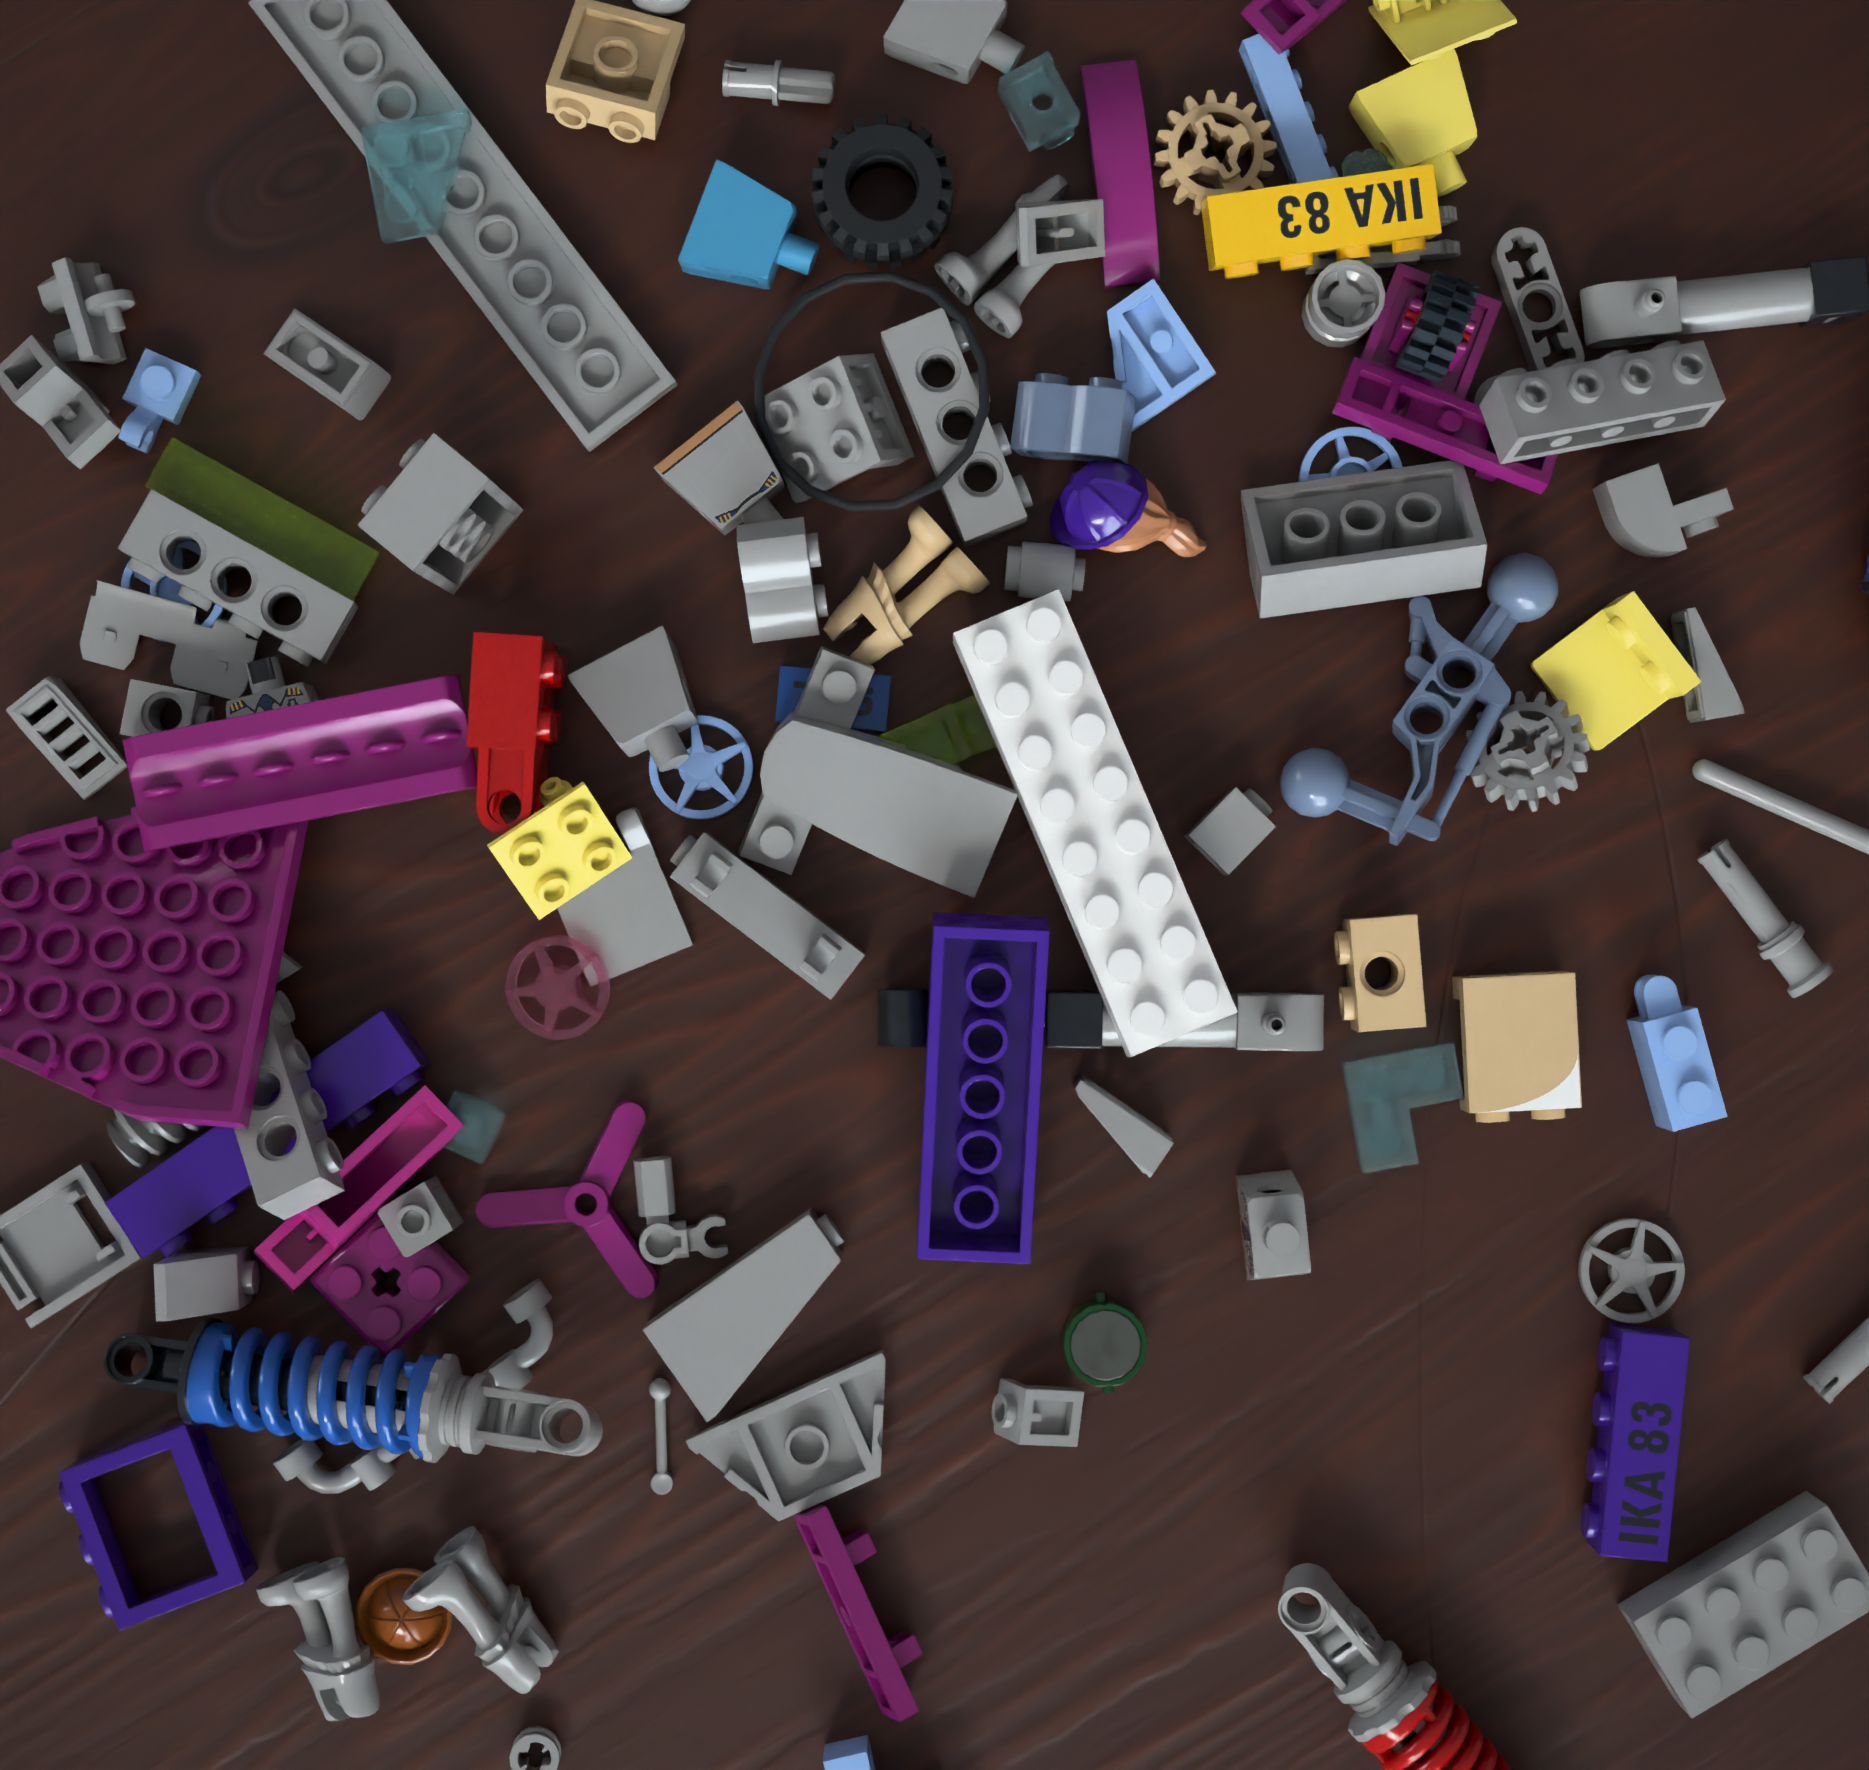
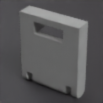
[0,1161,142,1329]

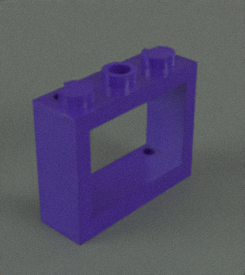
[59,1421,258,1631]

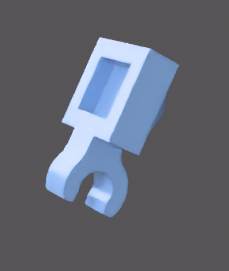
[118,348,202,454]

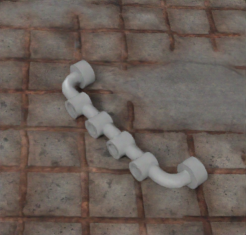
[273,1278,553,1494]

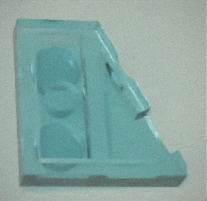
[360,108,472,244]

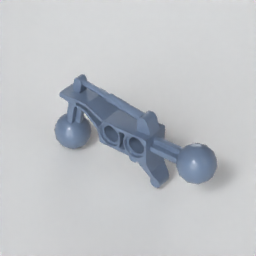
[1279,552,1558,846]

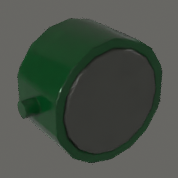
[1062,1291,1148,1393]

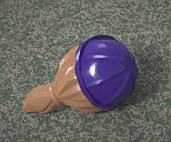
[1050,460,1207,557]

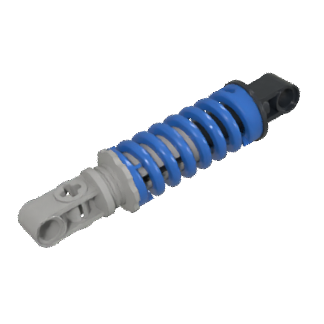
[104,1318,603,1463]

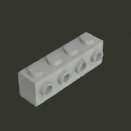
[1479,340,1726,465]

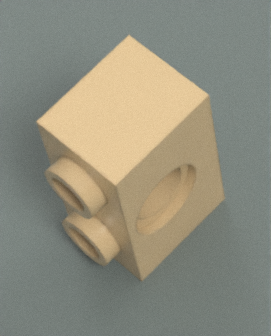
[1334,914,1427,1032]

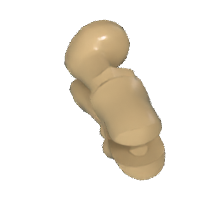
[823,506,990,665]

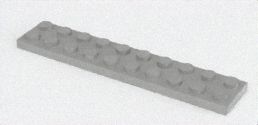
[248,0,678,452]

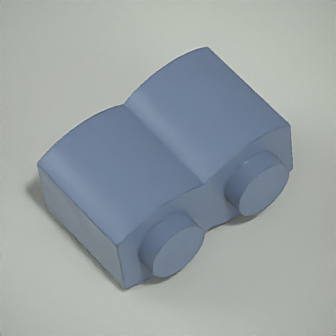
[1010,373,1136,464]

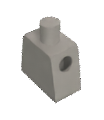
[883,0,1025,84]
[568,626,698,772]

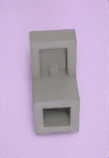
[0,335,121,469]
[1592,463,1734,558]

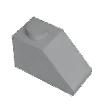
[153,1246,260,1322]

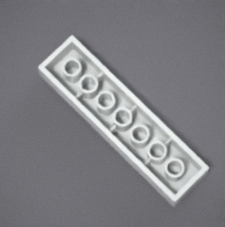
[953,589,1238,1057]

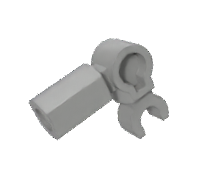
[633,1155,728,1265]

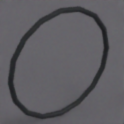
[754,271,990,512]

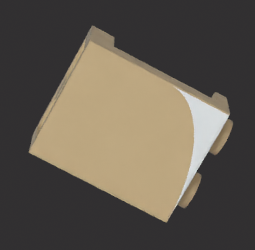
[1452,971,1582,1123]

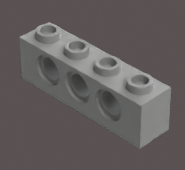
[880,308,1033,548]
[118,489,358,667]
[234,990,345,1220]

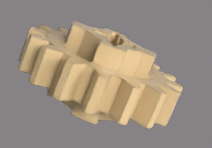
[1153,90,1277,215]

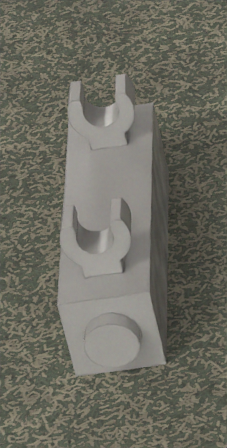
[670,832,866,1000]

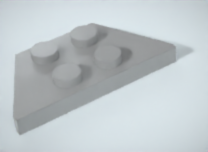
[686,1349,886,1521]

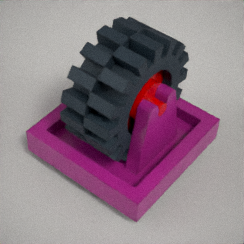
[1359,262,1502,400]

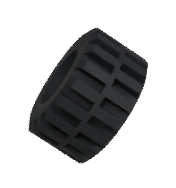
[811,114,953,270]

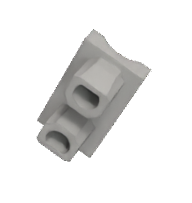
[38,257,135,365]

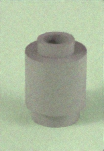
[1004,541,1086,602]

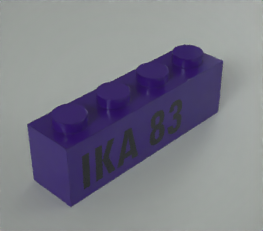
[1581,1323,1690,1562]

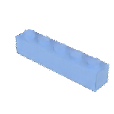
[1239,34,1339,184]

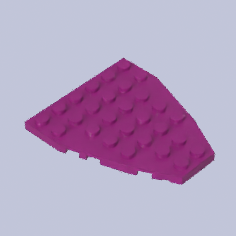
[0,807,309,1129]

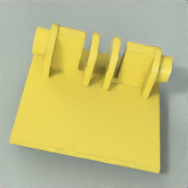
[1368,0,1517,66]
[487,777,632,920]

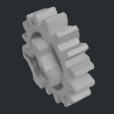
[1466,691,1590,812]

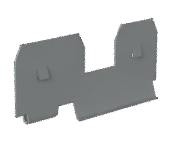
[79,580,258,700]

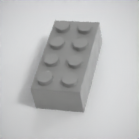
[358,433,523,595]
[1617,1491,1869,1718]

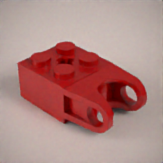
[466,632,566,835]

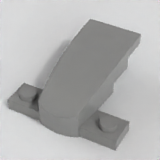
[738,646,1018,898]

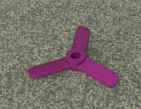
[476,1100,659,1298]

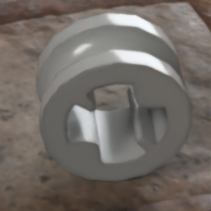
[509,1726,561,1770]

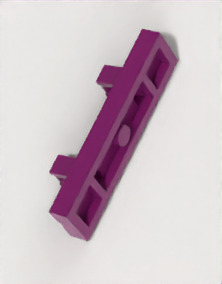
[1332,357,1558,495]
[793,1505,923,1722]

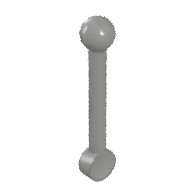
[649,1378,674,1495]

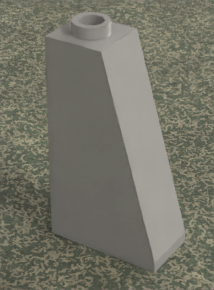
[643,1208,845,1422]

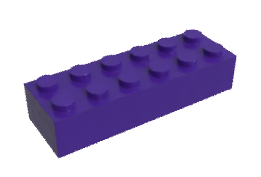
[917,912,1050,1264]

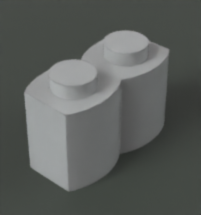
[737,517,829,643]

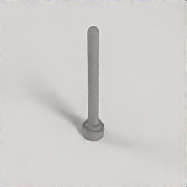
[1692,759,1869,854]

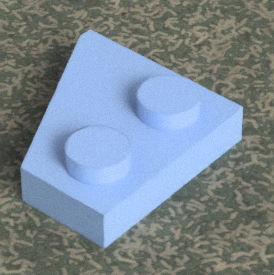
[1107,279,1217,432]

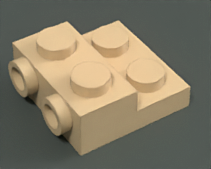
[546,0,685,143]

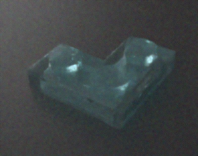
[1341,1042,1464,1173]

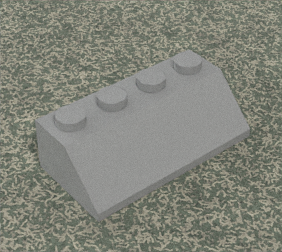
[1241,460,1487,619]

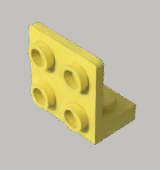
[1531,591,1702,751]

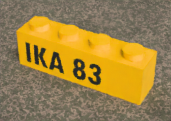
[1201,164,1442,279]

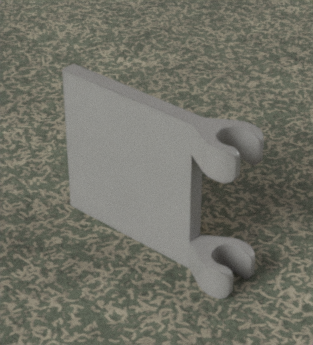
[557,807,693,987]

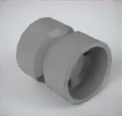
[1301,259,1385,348]

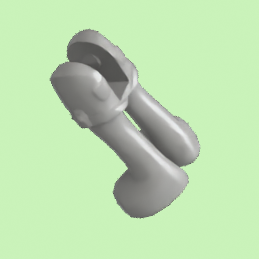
[934,174,1086,339]

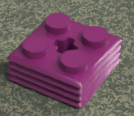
[310,1213,470,1358]

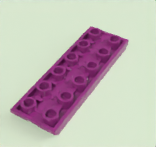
[123,675,477,852]

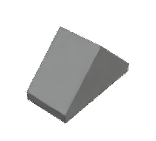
[1015,199,1105,267]

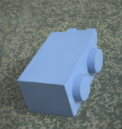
[1626,974,1728,1132]

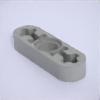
[1491,227,1585,371]

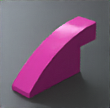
[254,1085,464,1293]

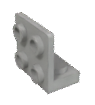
[764,353,914,503]

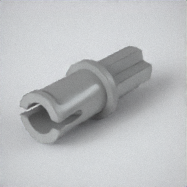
[722,60,835,106]

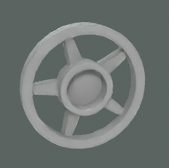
[1578,1218,1685,1323]

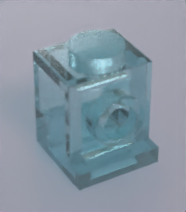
[998,51,1080,152]

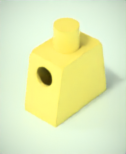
[1348,49,1477,197]

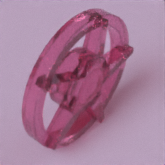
[506,935,610,1040]

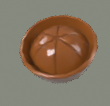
[355,1568,452,1665]

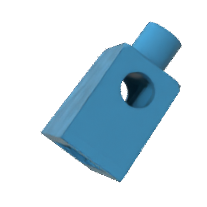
[678,159,820,289]

